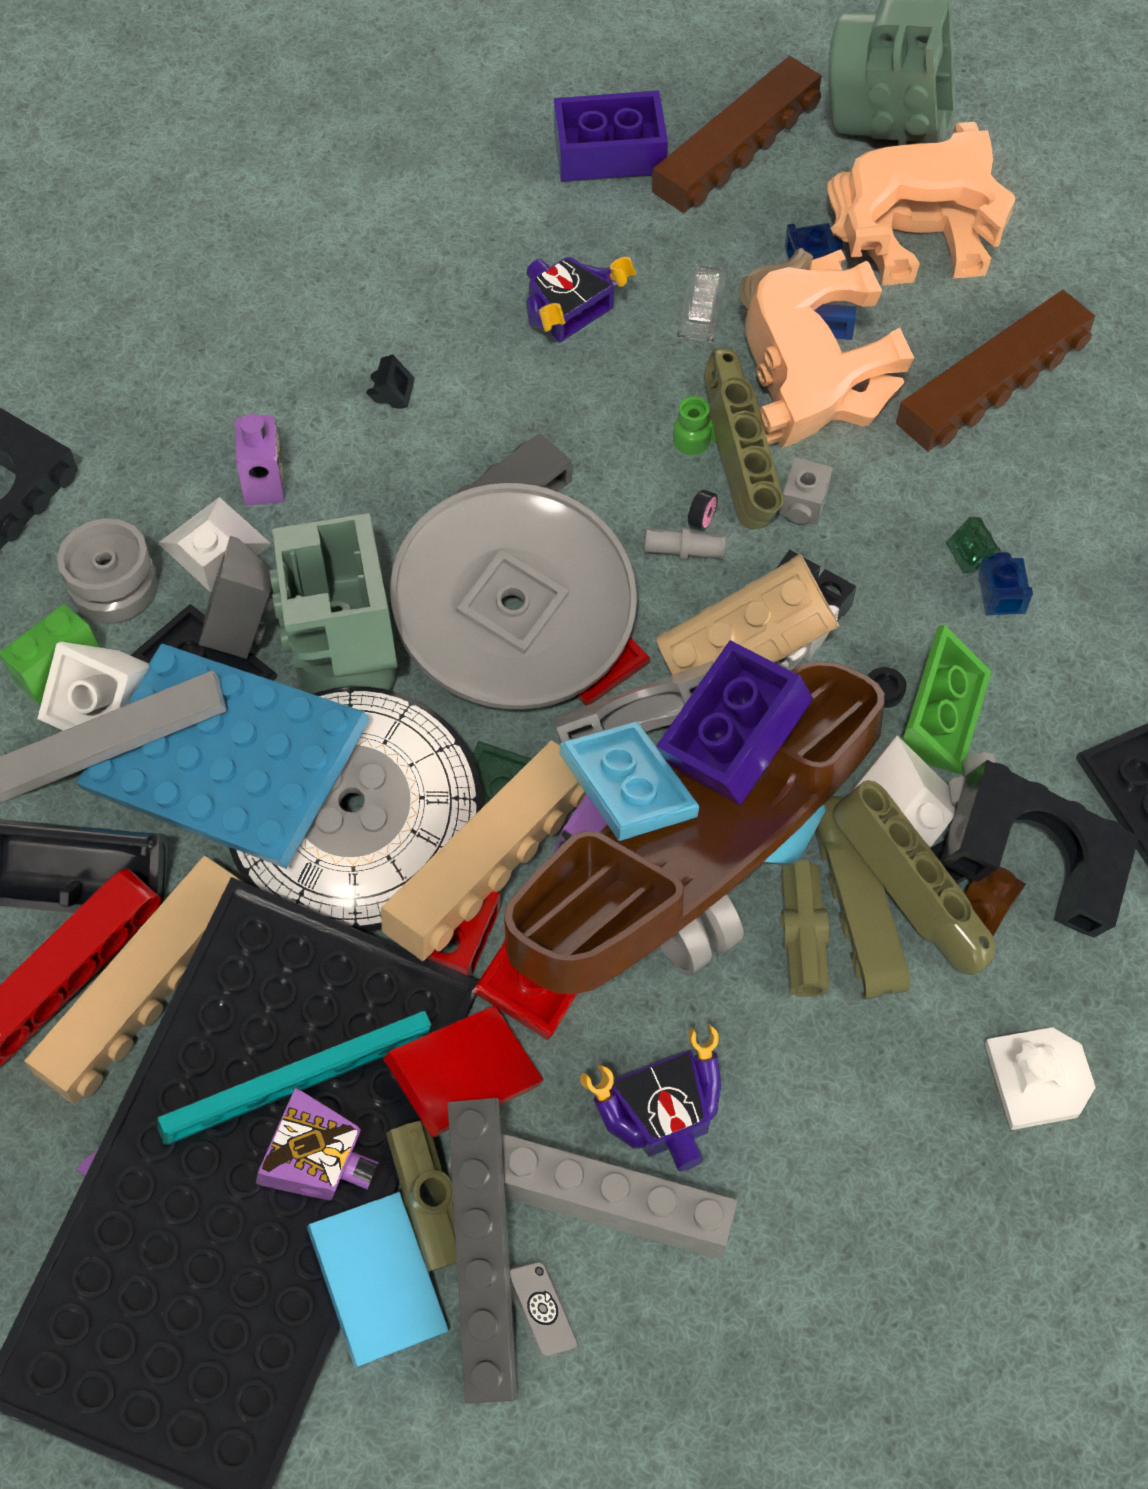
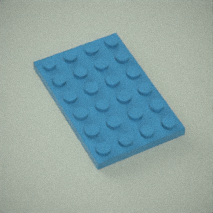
[76,643,370,869]

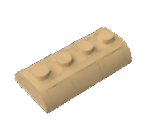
[656,554,840,675]

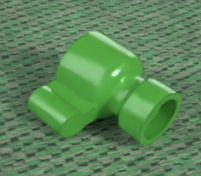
[673,396,717,455]

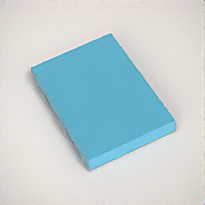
[559,721,699,841]
[307,1192,449,1368]

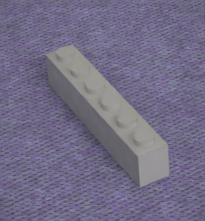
[447,1133,738,1260]

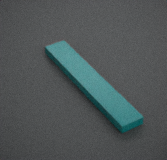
[158,1011,431,1145]

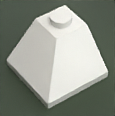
[159,497,271,592]
[37,642,151,731]
[847,735,956,847]

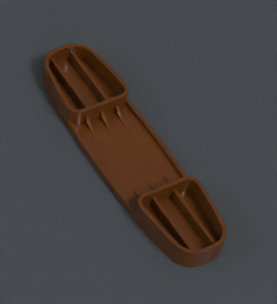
[504,661,884,994]

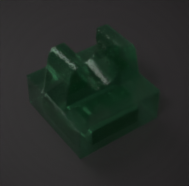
[946,517,1001,573]

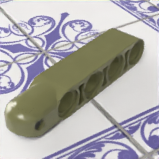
[704,347,783,530]
[833,780,995,975]
[815,796,910,1000]

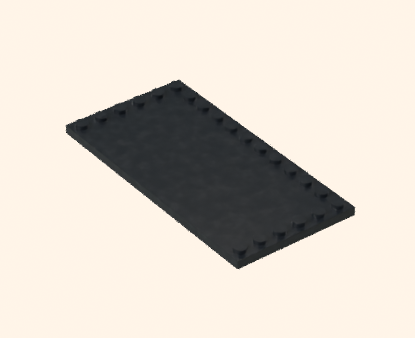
[0,877,479,1489]

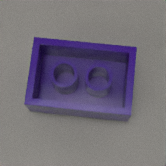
[554,90,668,181]
[656,640,813,805]

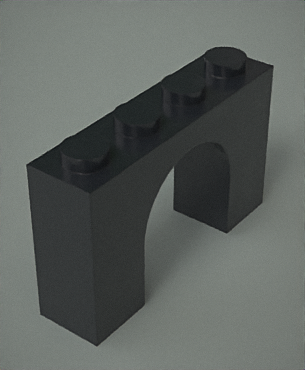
[0,408,78,549]
[940,760,1139,938]

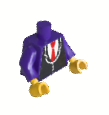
[526,257,637,343]
[580,1024,721,1172]

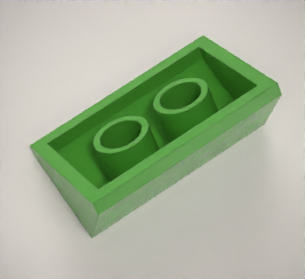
[903,624,992,774]

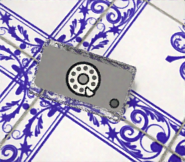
[509,1258,584,1368]

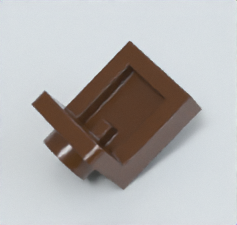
[965,867,1026,936]

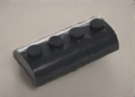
[0,819,168,913]

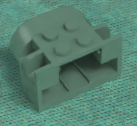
[828,0,956,145]
[269,513,398,694]

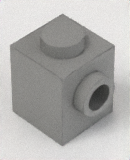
[780,457,833,525]

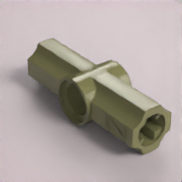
[780,860,830,997]
[386,1121,457,1272]

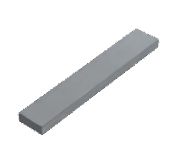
[0,670,226,803]

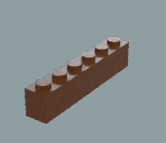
[652,55,822,213]
[896,289,1095,452]

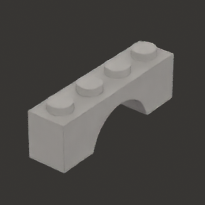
[554,661,714,742]

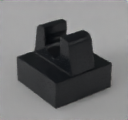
[366,354,415,409]

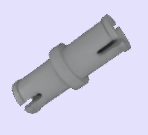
[644,527,726,560]

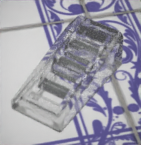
[677,264,728,342]

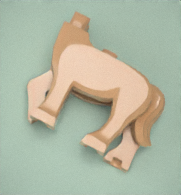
[827,122,1015,286]

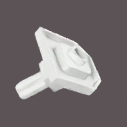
[985,1027,1096,1130]

